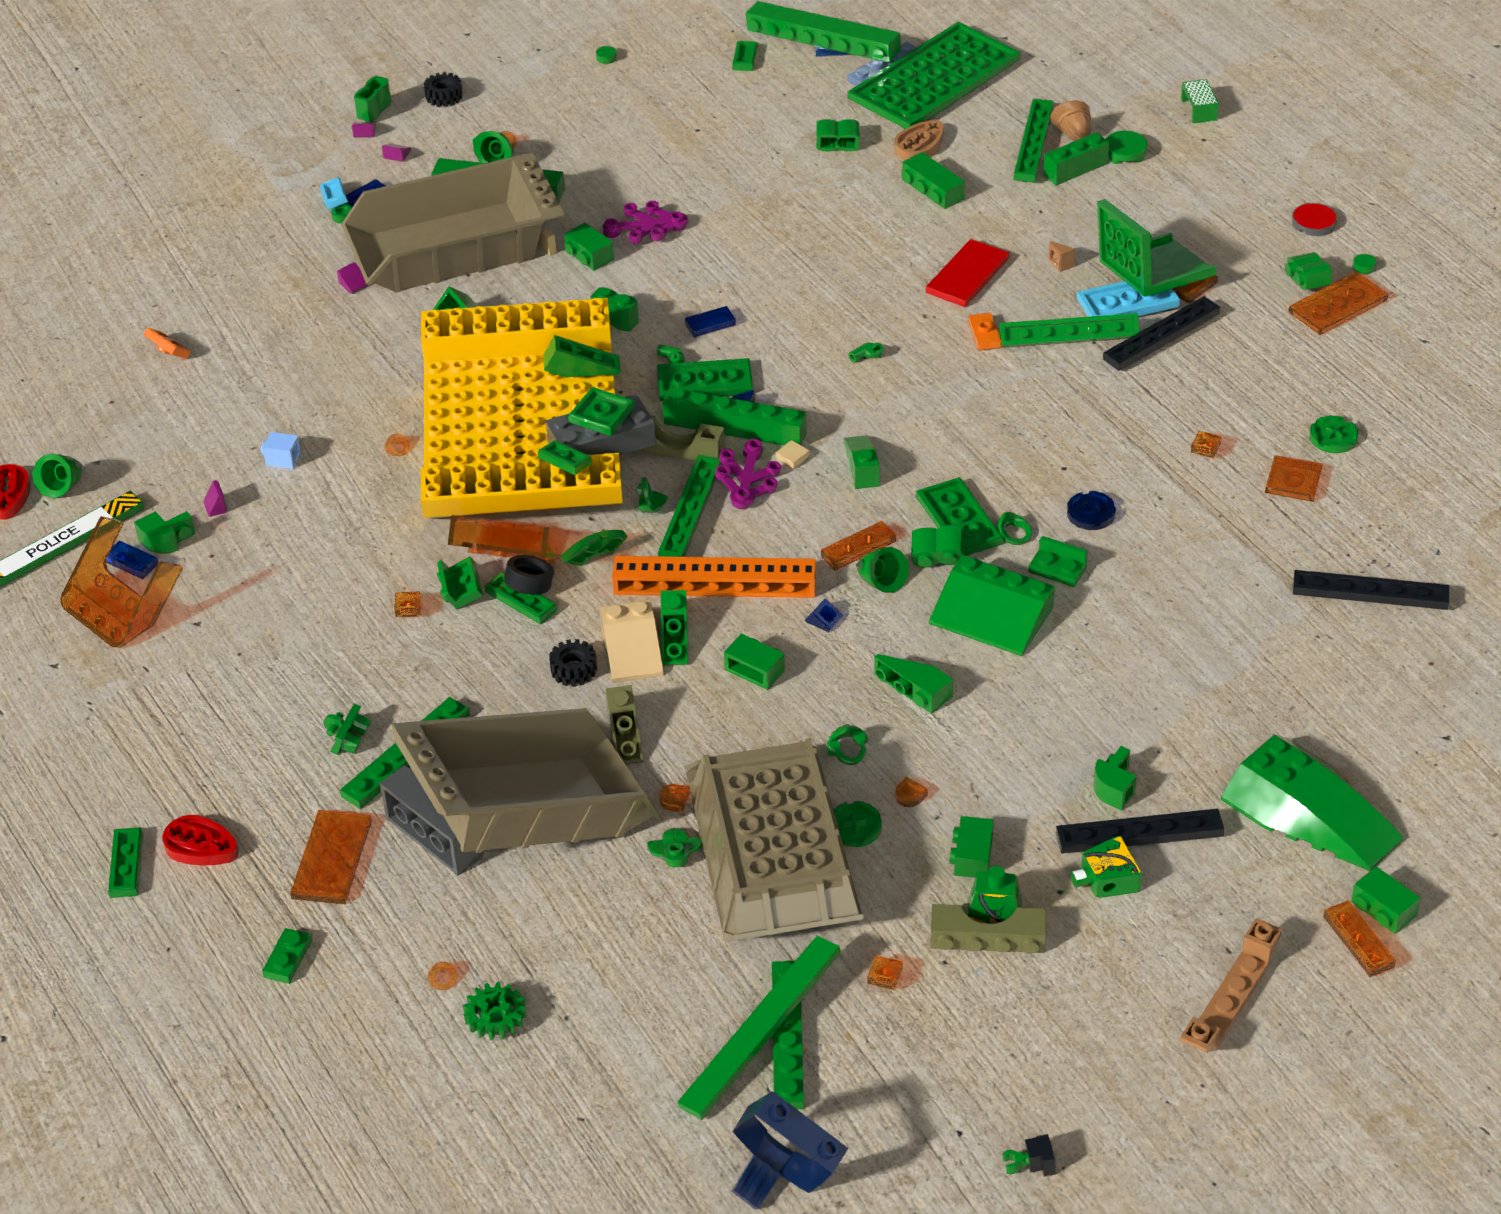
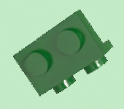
[437,556,482,609]

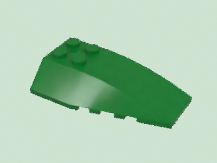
[1221,734,1404,871]

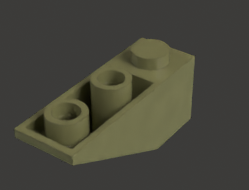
[605,685,643,764]

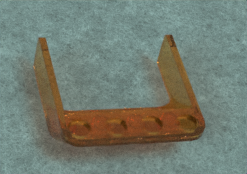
[448,515,569,564]
[60,516,183,648]

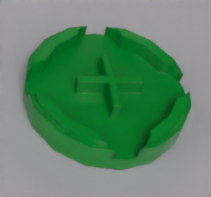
[1310,415,1358,453]
[833,801,882,847]

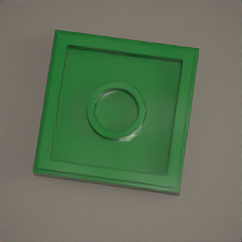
[568,387,635,436]

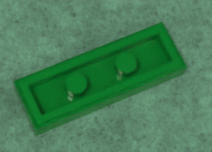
[484,572,558,625]
[108,827,143,898]

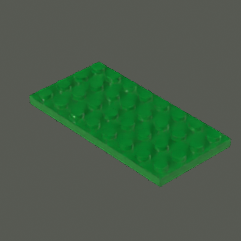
[848,21,1021,129]

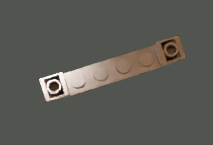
[1180,918,1282,1053]

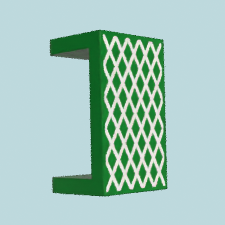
[1181,79,1219,123]

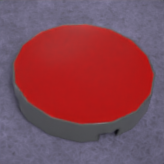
[1292,203,1337,236]

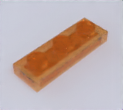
[821,521,896,571]
[1323,900,1396,977]

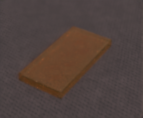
[1288,271,1388,335]
[290,810,372,905]

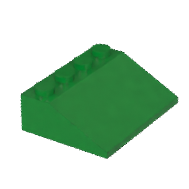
[929,555,1055,656]

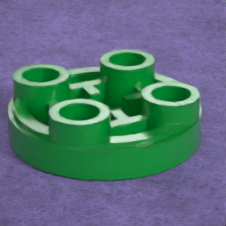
[1105,130,1148,164]

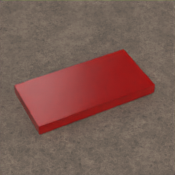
[926,239,1010,307]

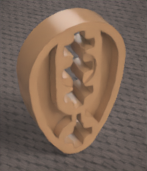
[894,120,944,160]

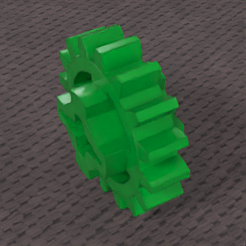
[463,982,527,1040]

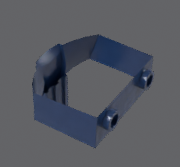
[731,1091,849,1210]

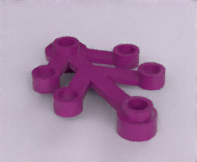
[603,200,688,243]
[715,439,782,509]

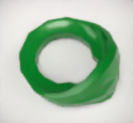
[997,512,1032,545]

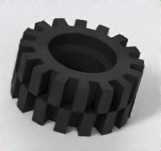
[424,72,463,107]
[549,639,597,687]

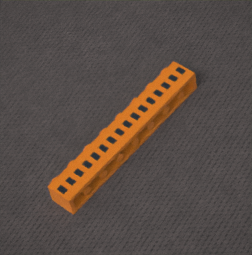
[612,556,816,598]

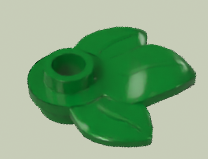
[647,828,702,867]

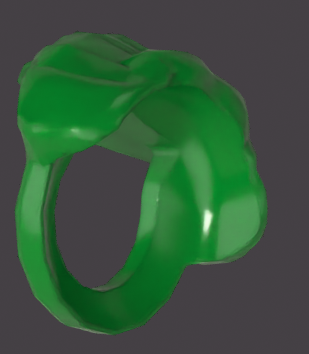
[636,477,668,513]
[827,724,869,765]

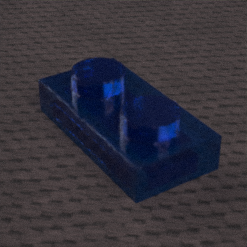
[103,540,159,579]

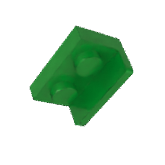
[1028,536,1088,587]

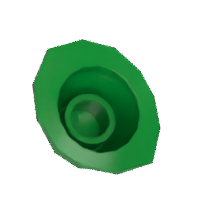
[473,131,514,163]
[32,453,83,499]
[856,547,909,593]

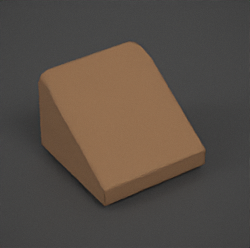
[1048,241,1075,272]

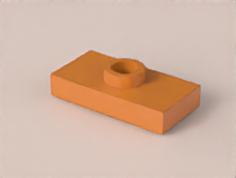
[968,313,1001,350]
[144,328,191,359]

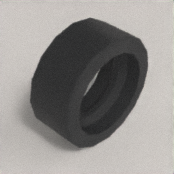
[504,555,554,595]

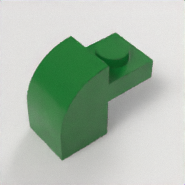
[134,511,195,554]
[1093,746,1137,811]

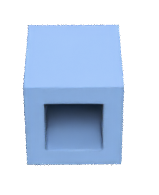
[261,432,301,469]

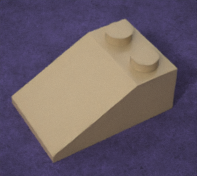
[600,600,664,683]

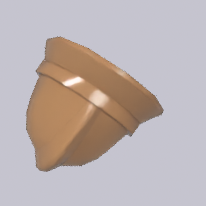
[1050,100,1091,141]

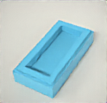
[320,177,348,210]

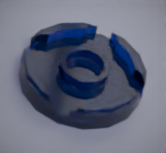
[1067,491,1116,530]

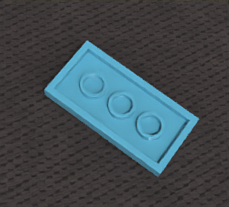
[1077,281,1180,317]

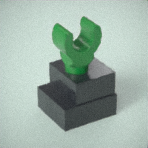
[1003,1134,1056,1177]

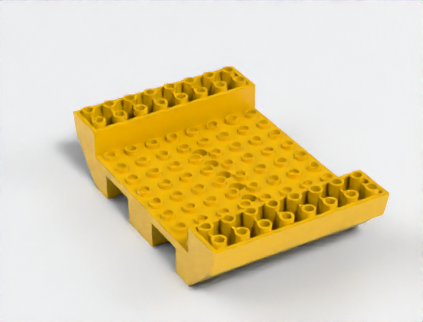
[421,298,623,518]

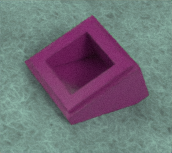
[352,122,376,137]
[382,144,411,162]
[337,262,368,294]
[204,480,227,517]

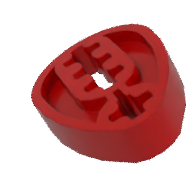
[0,464,31,520]
[162,815,239,866]

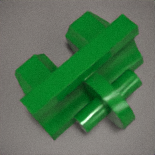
[323,703,371,755]

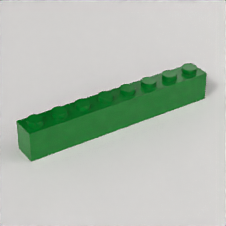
[745,1,901,63]

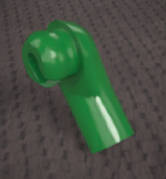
[848,342,884,362]
[657,344,685,363]

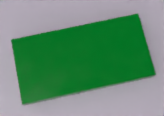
[657,358,753,401]
[916,477,1003,556]

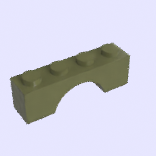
[637,416,725,461]
[930,904,1046,953]

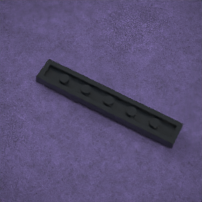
[1103,296,1220,371]
[1292,570,1449,610]
[1056,808,1225,854]

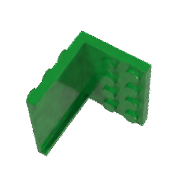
[1097,199,1216,297]

